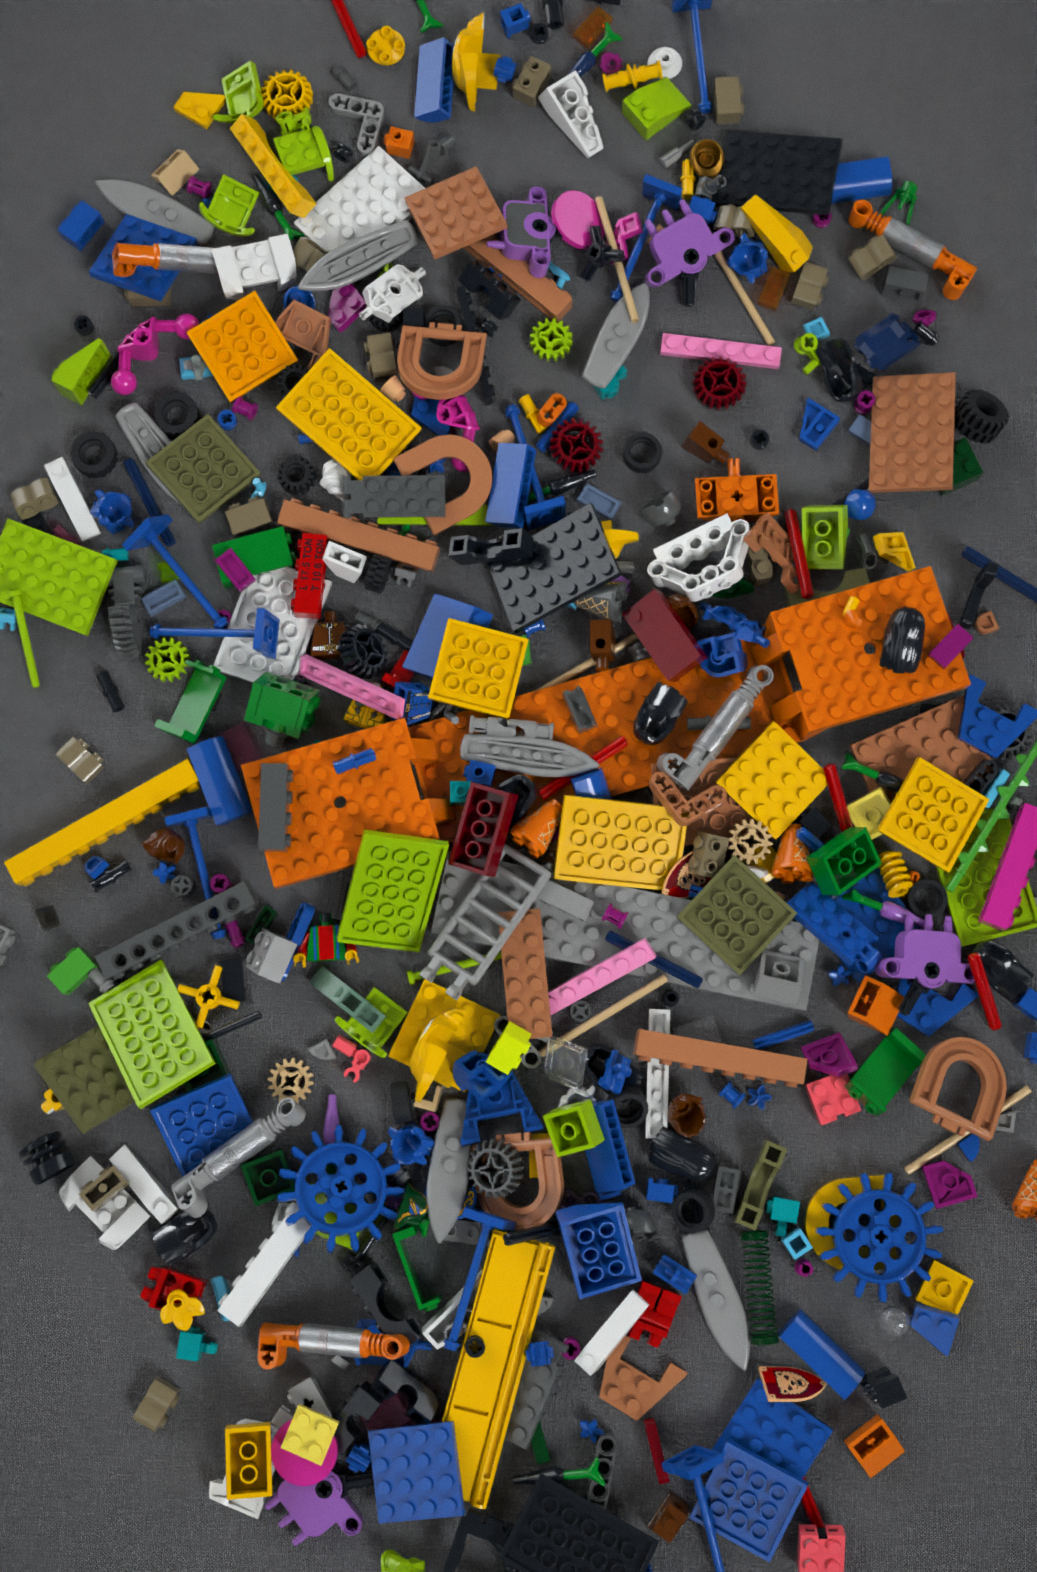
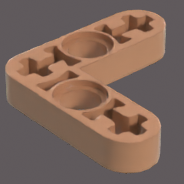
[649,772,727,826]

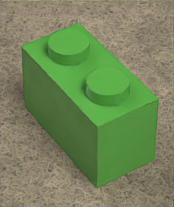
[47,947,99,995]

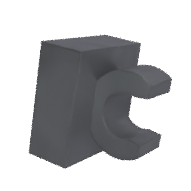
[395,563,420,588]

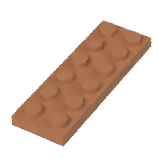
[498,909,552,1039]

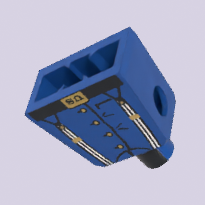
[391,682,438,725]

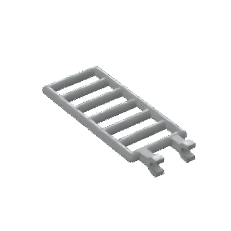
[419,844,551,1001]

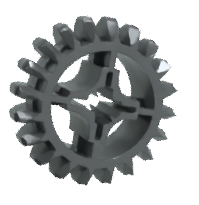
[990,705,1033,760]
[466,1138,524,1199]

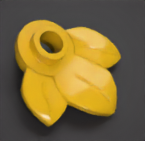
[160,1289,205,1331]

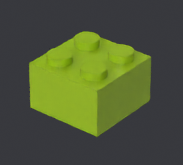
[543,1099,605,1157]

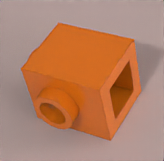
[384,126,415,159]

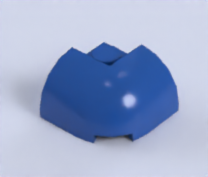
[697,631,748,678]
[452,1050,513,1101]

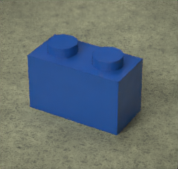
[57,200,105,252]

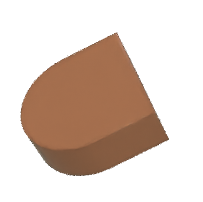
[974,610,999,635]

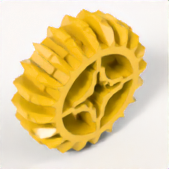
[261,69,313,120]

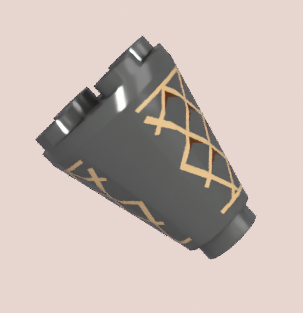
[572,581,629,623]

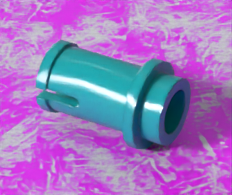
[102,547,129,561]

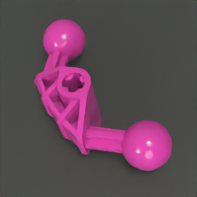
[111,313,199,395]
[412,392,480,473]

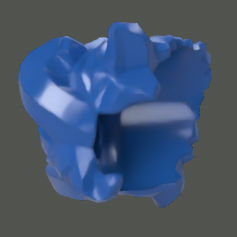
[727,233,768,284]
[90,490,134,535]
[388,1121,434,1165]

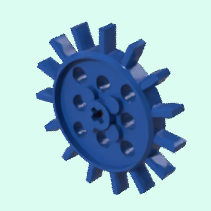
[277,1125,404,1254]
[815,1173,943,1302]

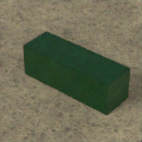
[245,905,278,945]
[531,1420,550,1465]

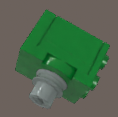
[244,672,321,747]

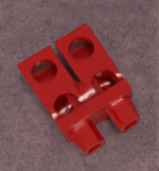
[140,1266,208,1318]
[628,1280,682,1348]

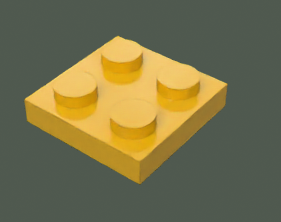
[914,1259,974,1315]

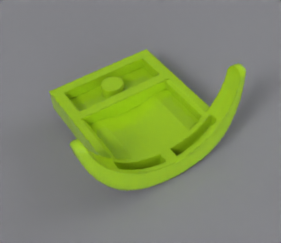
[213,61,264,124]
[273,126,334,182]
[199,174,259,237]
[334,987,408,1058]

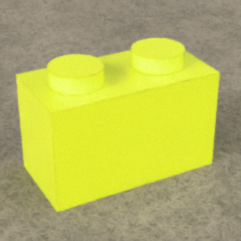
[486,1021,531,1075]

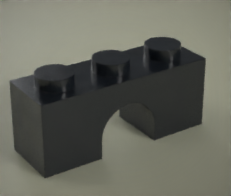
[458,260,521,320]
[370,1360,442,1425]
[861,1366,908,1409]
[332,1380,385,1455]

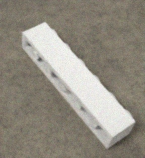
[218,1202,311,1327]

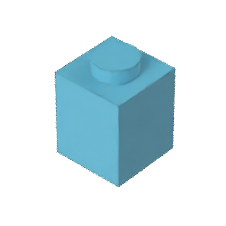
[780,1227,813,1260]

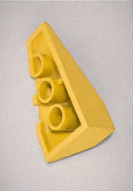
[740,195,813,273]

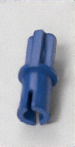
[333,748,376,774]

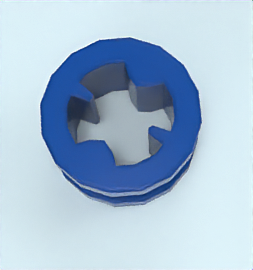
[218,410,237,430]

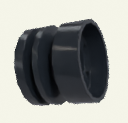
[18,1131,77,1186]

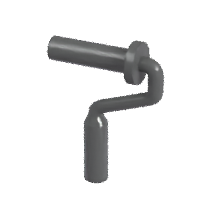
[426,702,459,724]

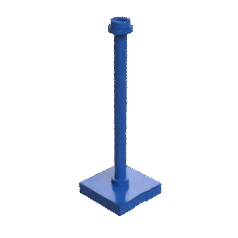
[672,0,713,114]
[610,174,683,303]
[505,404,566,531]
[122,514,229,629]
[150,608,280,659]
[164,807,226,940]
[444,1207,516,1351]
[661,1445,725,1572]

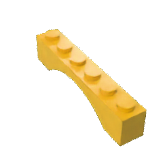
[230,114,316,218]

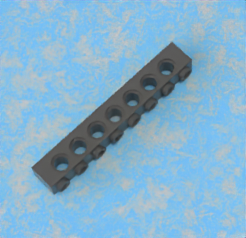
[95,881,260,981]

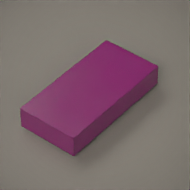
[215,548,256,593]
[928,624,973,669]

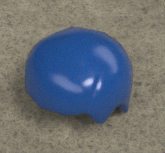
[283,286,315,309]
[845,489,876,520]

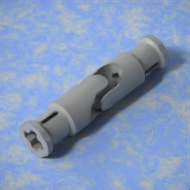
[469,715,554,740]

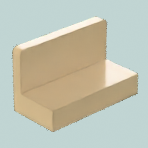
[150,149,199,195]
[414,1085,444,1112]

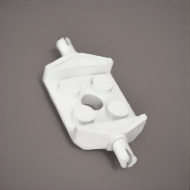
[359,264,426,323]

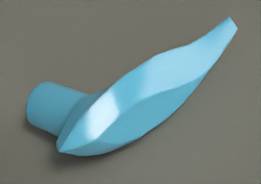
[548,262,570,289]
[247,478,266,504]

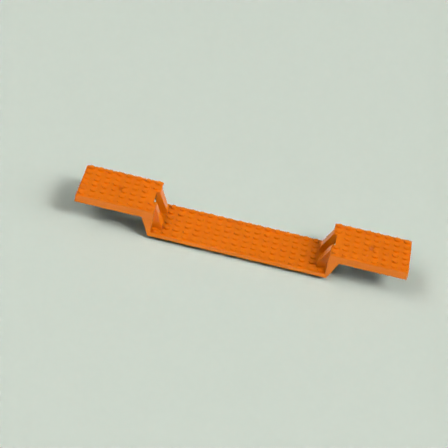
[241,566,971,889]

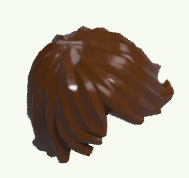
[667,594,699,630]
[142,828,185,865]
[668,1094,706,1138]

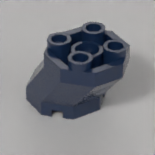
[854,313,921,370]

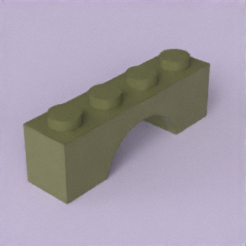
[783,567,870,607]
[733,1139,787,1231]

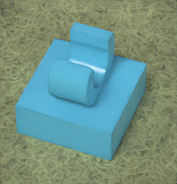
[0,607,17,631]

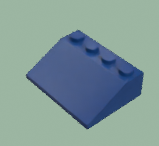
[402,593,493,681]
[555,1203,642,1299]

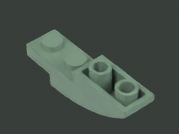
[309,966,386,1033]

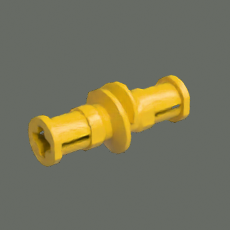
[602,60,663,92]

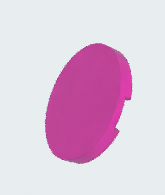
[551,190,605,249]
[271,1418,338,1486]

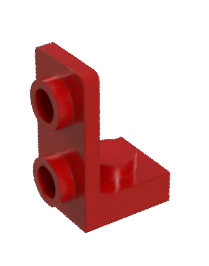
[382,650,415,691]

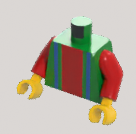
[293,913,360,968]

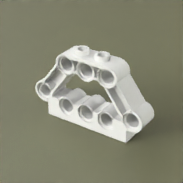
[647,514,751,602]

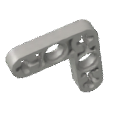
[329,93,385,158]

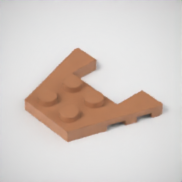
[275,300,331,370]
[743,512,799,594]
[599,1335,687,1420]

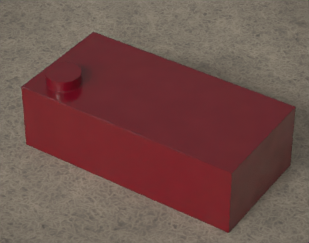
[622,589,708,682]
[448,782,518,877]

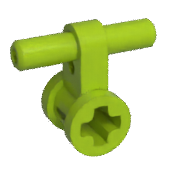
[275,107,312,136]
[794,333,821,375]

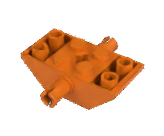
[695,458,779,535]

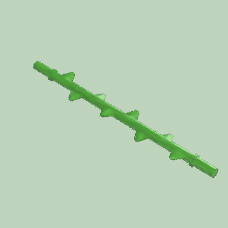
[945,740,1037,893]

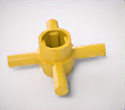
[177,965,240,1029]

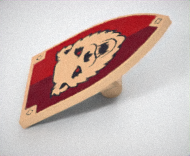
[662,851,712,898]
[758,1366,827,1402]

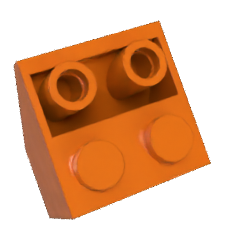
[847,975,904,1036]
[843,1414,905,1478]

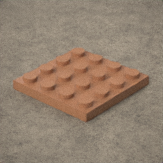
[404,166,508,260]

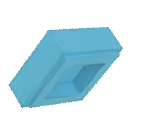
[803,317,830,341]

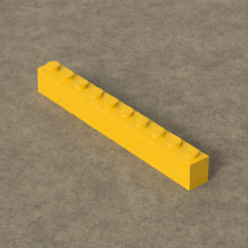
[4,759,200,886]

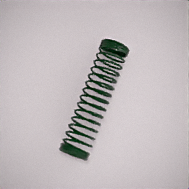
[740,1230,779,1346]

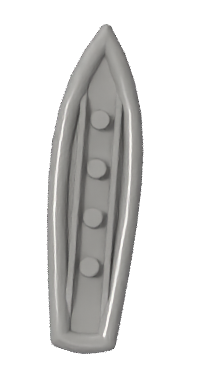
[95,179,215,246]
[298,220,418,291]
[582,282,650,389]
[115,402,181,505]
[460,734,599,777]
[426,1098,471,1243]
[682,1229,750,1371]

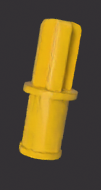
[680,159,696,200]
[519,394,547,433]

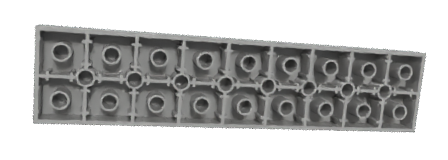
[431,851,819,1012]

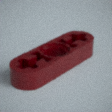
[644,1417,670,1485]

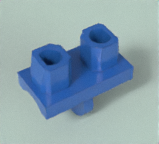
[598,1050,632,1095]
[652,1254,697,1294]

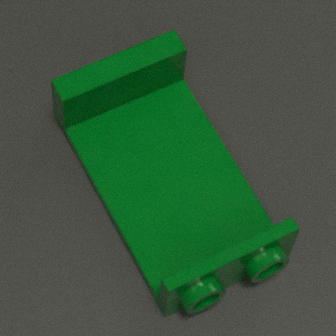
[212,526,297,589]
[154,660,227,744]
[844,1028,926,1117]
[392,1225,442,1312]

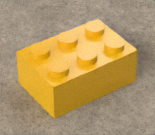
[225,1422,273,1500]

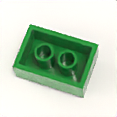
[807,827,882,896]

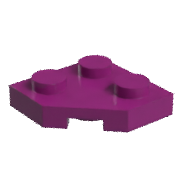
[328,283,367,333]
[801,1032,858,1077]
[922,1160,978,1209]

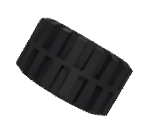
[955,389,1009,444]

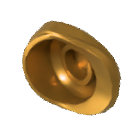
[690,139,724,178]

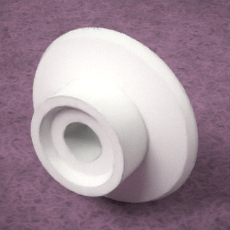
[648,47,682,79]

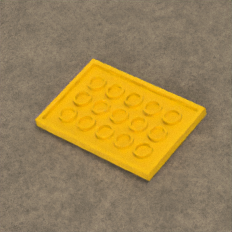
[276,348,422,480]
[553,795,689,890]

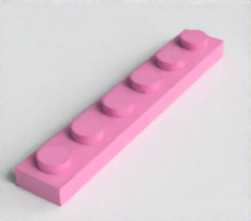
[660,333,782,369]
[299,654,405,720]
[548,938,657,1016]

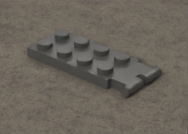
[343,475,446,518]
[505,1328,569,1449]

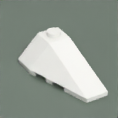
[538,70,603,158]

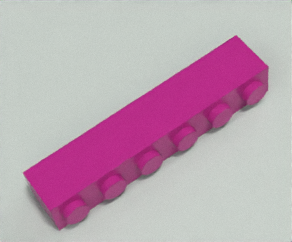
[978,803,1037,931]

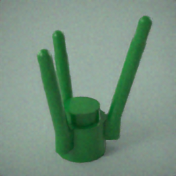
[878,181,918,225]

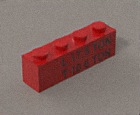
[291,533,329,619]

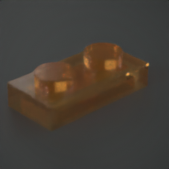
[573,6,613,49]
[757,267,791,312]

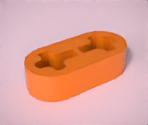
[536,393,567,427]

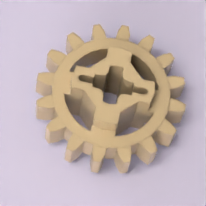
[727,819,773,865]
[268,1058,315,1103]

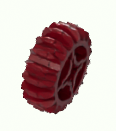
[692,356,747,411]
[549,418,604,473]

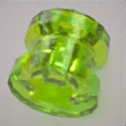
[157,560,179,583]

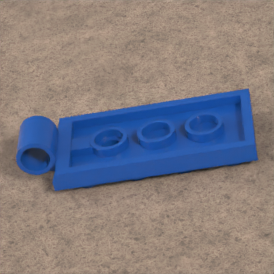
[787,881,882,973]

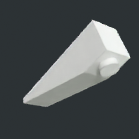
[44,457,101,542]
[109,1144,180,1224]
[574,1290,650,1376]

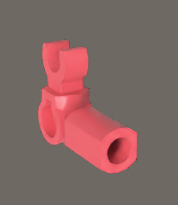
[332,1034,372,1083]

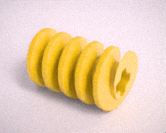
[878,851,913,898]

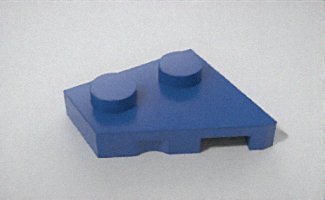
[411,397,451,436]
[800,398,840,451]
[910,1303,959,1356]

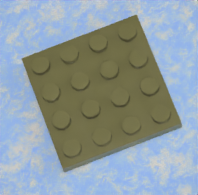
[145,414,261,524]
[676,855,797,976]
[33,1025,135,1135]

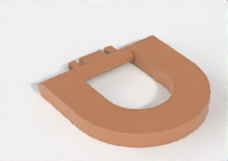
[397,322,487,400]
[393,435,492,535]
[909,1037,1007,1141]
[471,1132,564,1231]

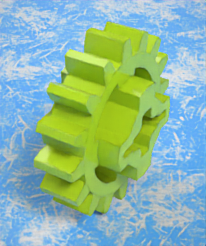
[530,318,573,362]
[145,638,191,683]

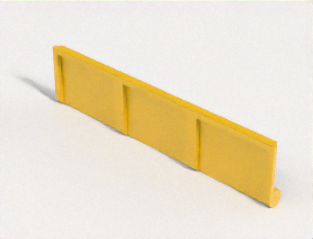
[442,1229,556,1509]

